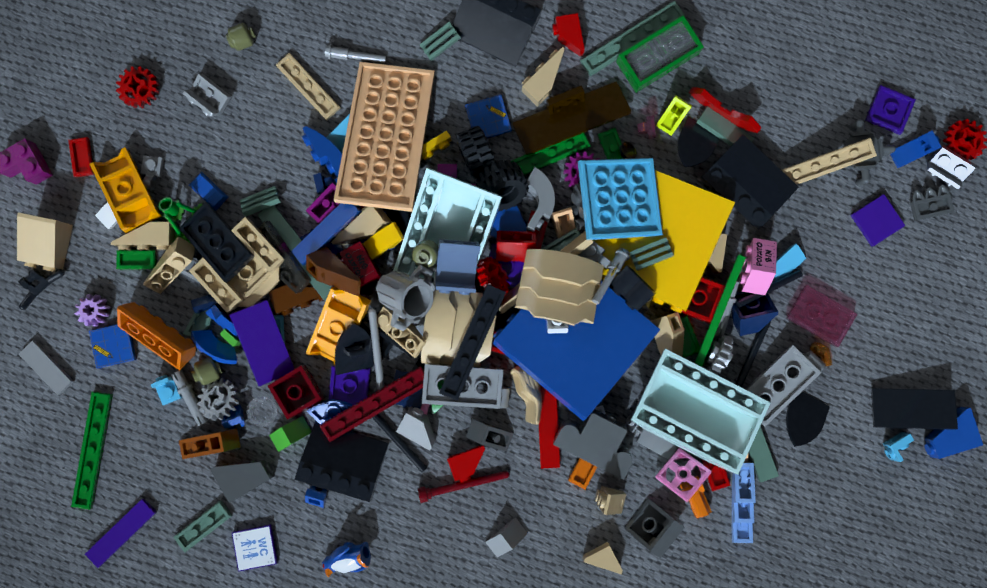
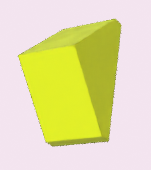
[656,95,692,136]

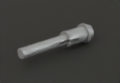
[325,44,386,63]
[592,248,630,304]

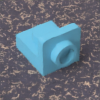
[151,375,183,405]
[883,432,914,462]

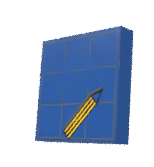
[465,95,512,139]
[89,324,137,369]

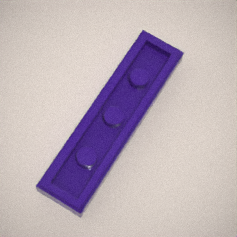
[85,498,157,568]

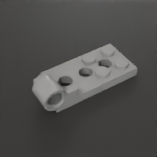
[745,345,826,427]
[422,363,510,409]

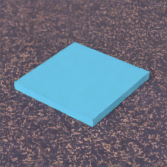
[578,158,663,240]

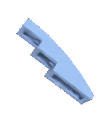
[732,463,756,543]

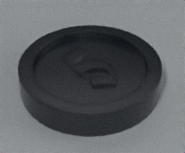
[619,142,636,159]

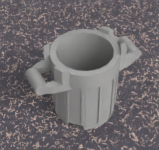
[376,265,435,331]

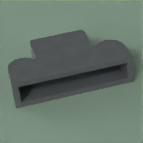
[553,409,632,480]

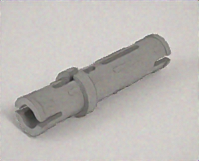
[715,278,740,337]
[170,370,209,426]

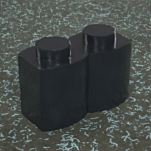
[611,266,656,310]

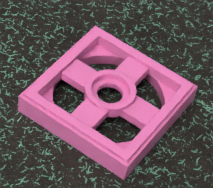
[656,447,711,502]

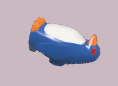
[322,542,371,577]

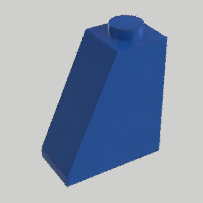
[924,407,983,459]

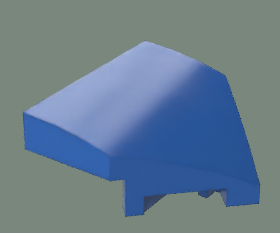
[490,206,527,238]
[205,305,239,339]

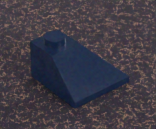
[731,291,778,336]

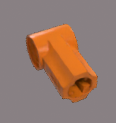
[680,476,712,518]

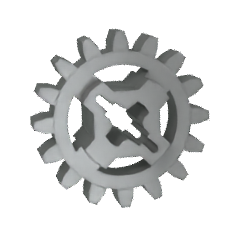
[706,335,734,375]
[197,378,240,421]

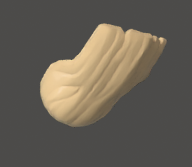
[510,366,542,425]

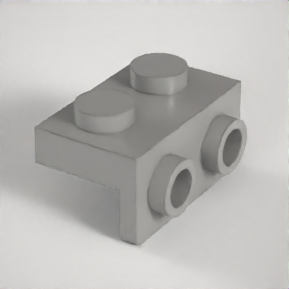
[183,73,232,117]

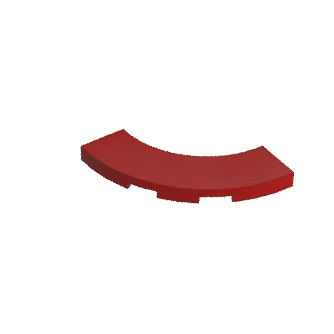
[688,87,761,133]

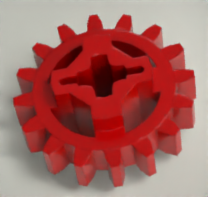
[116,66,159,108]
[943,119,987,160]
[476,257,510,295]

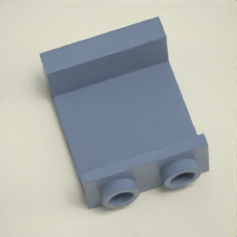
[435,239,480,295]

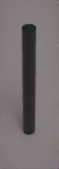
[736,270,803,308]
[735,321,771,388]
[372,414,427,473]

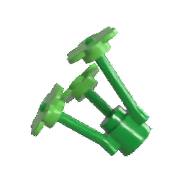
[158,197,203,243]

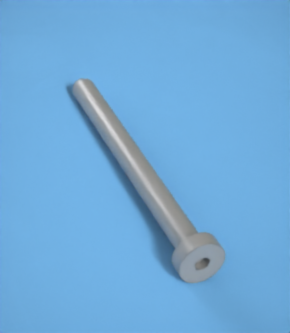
[368,308,385,391]

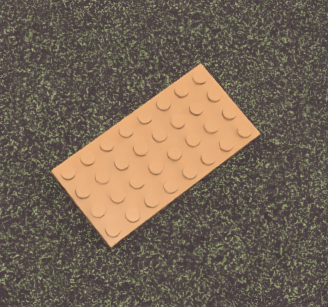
[334,62,435,212]

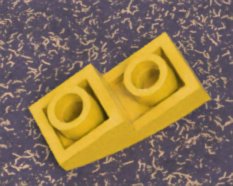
[363,222,405,260]

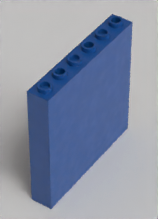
[493,281,660,421]

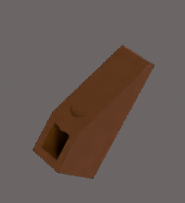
[306,247,361,296]
[269,285,325,316]

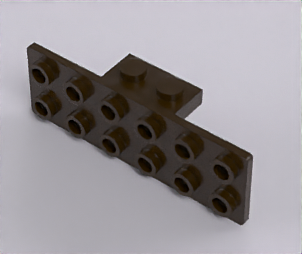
[513,82,631,155]

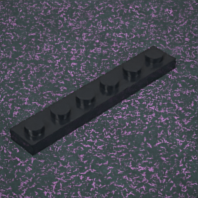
[439,284,506,401]

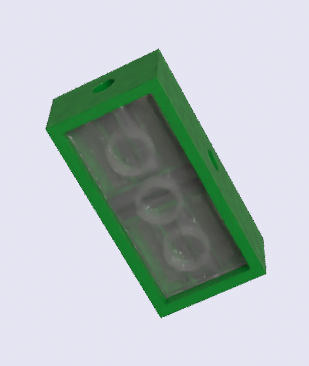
[616,15,704,93]

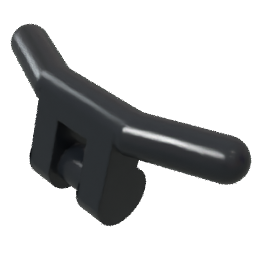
[18,268,65,310]

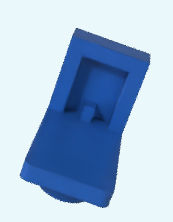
[890,130,941,168]

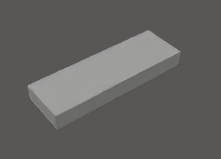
[19,341,74,395]

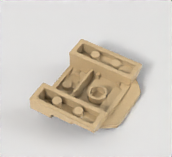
[189,217,285,313]
[515,249,604,326]
[421,288,497,367]

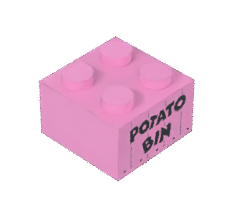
[739,238,777,295]

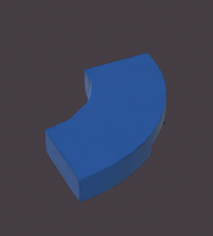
[191,330,237,364]
[307,400,353,424]

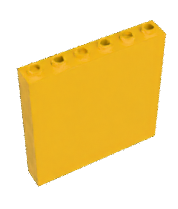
[593,158,735,313]

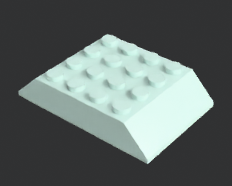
[393,168,502,279]
[631,349,770,475]

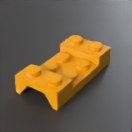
[90,147,162,233]
[305,287,371,364]

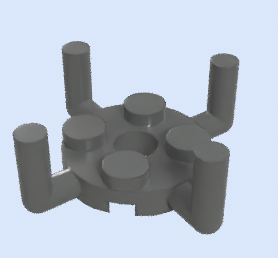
[832,119,896,187]

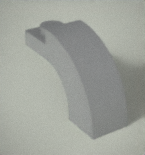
[526,167,555,232]

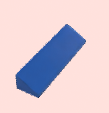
[291,203,361,265]

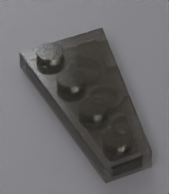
[258,221,312,293]

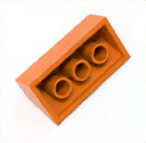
[117,302,196,371]

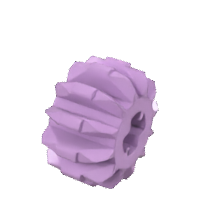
[74,294,111,327]

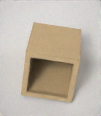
[17,213,73,272]

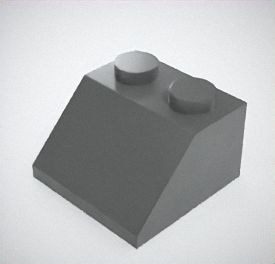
[624,498,685,558]

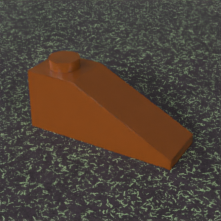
[179,428,241,459]

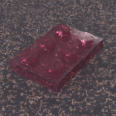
[786,285,857,347]

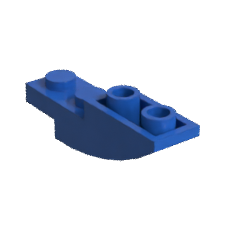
[302,126,342,185]

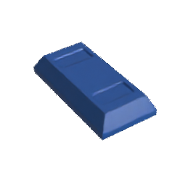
[189,172,229,210]

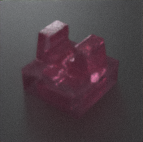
[637,115,656,139]

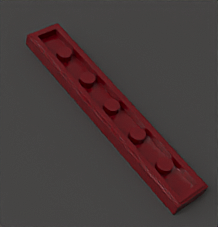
[320,366,424,442]

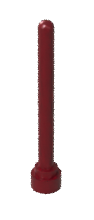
[417,471,510,503]

